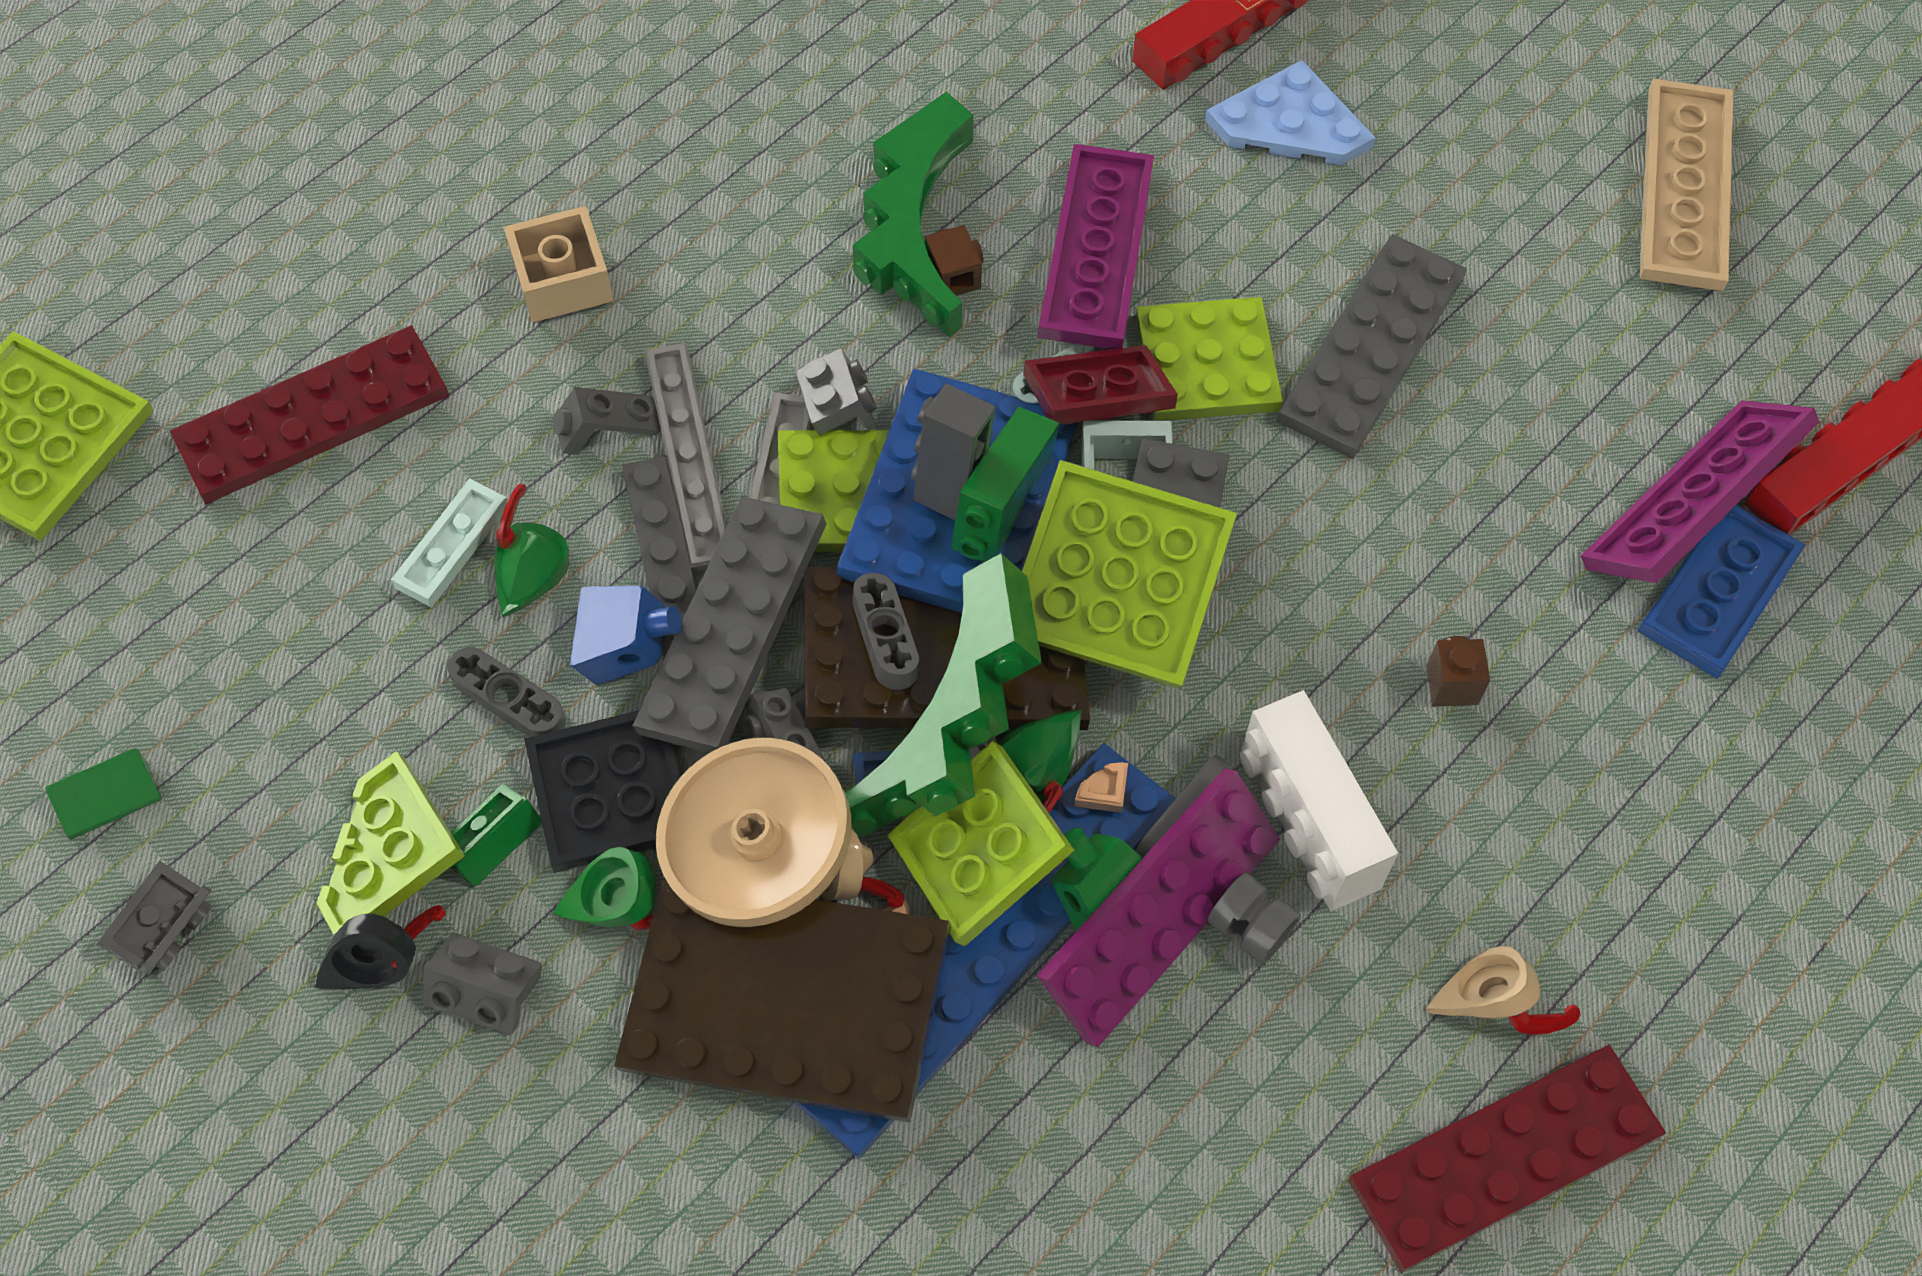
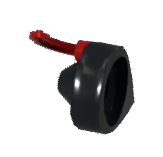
[315,905,446,989]

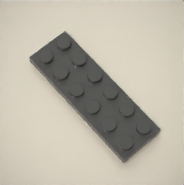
[1276,234,1467,459]
[633,496,827,753]

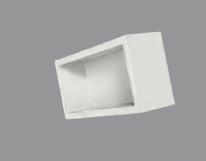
[1240,690,1399,912]

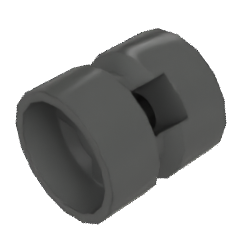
[1208,872,1301,965]

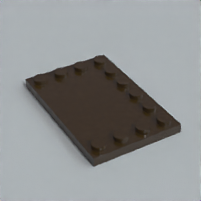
[804,566,1090,730]
[614,877,951,1123]

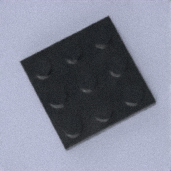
[524,710,680,873]

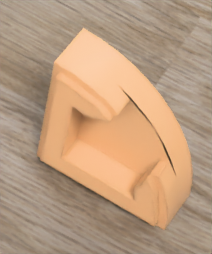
[1074,762,1128,813]

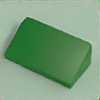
[45,748,162,840]
[451,784,542,886]

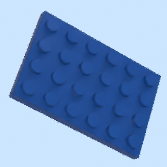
[836,368,1078,613]

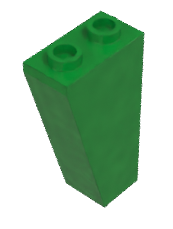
[951,406,1059,562]

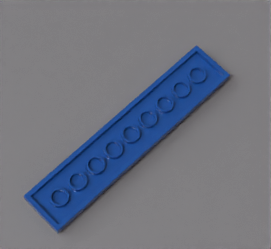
[794,743,1176,1159]

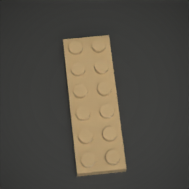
[1639,79,1733,291]

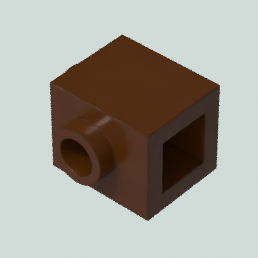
[925,225,984,296]
[1426,636,1490,707]

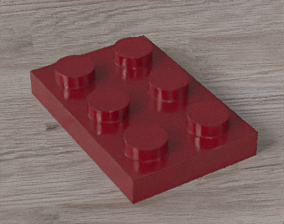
[1023,345,1178,425]

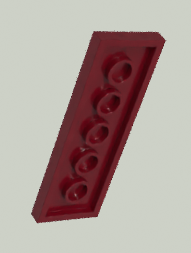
[169,325,449,504]
[1348,1044,1666,1273]

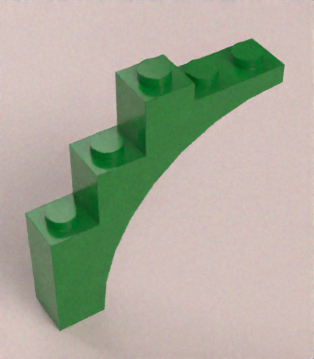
[852,92,974,337]
[845,553,1041,838]

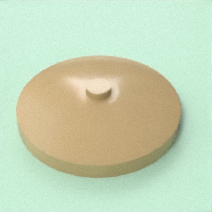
[656,738,852,927]

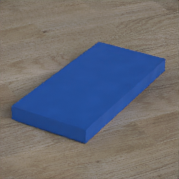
[1637,505,1806,679]

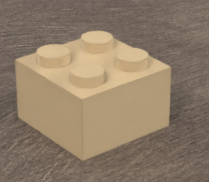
[504,206,614,323]

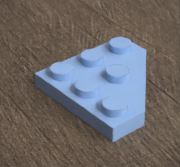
[1205,60,1375,165]

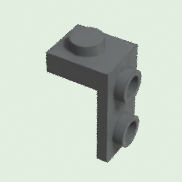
[553,387,661,455]

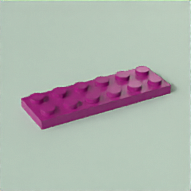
[1037,144,1154,349]
[1581,400,1819,583]
[1036,768,1281,1048]

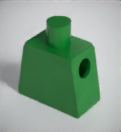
[1052,828,1142,931]

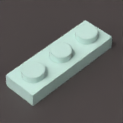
[391,478,507,608]

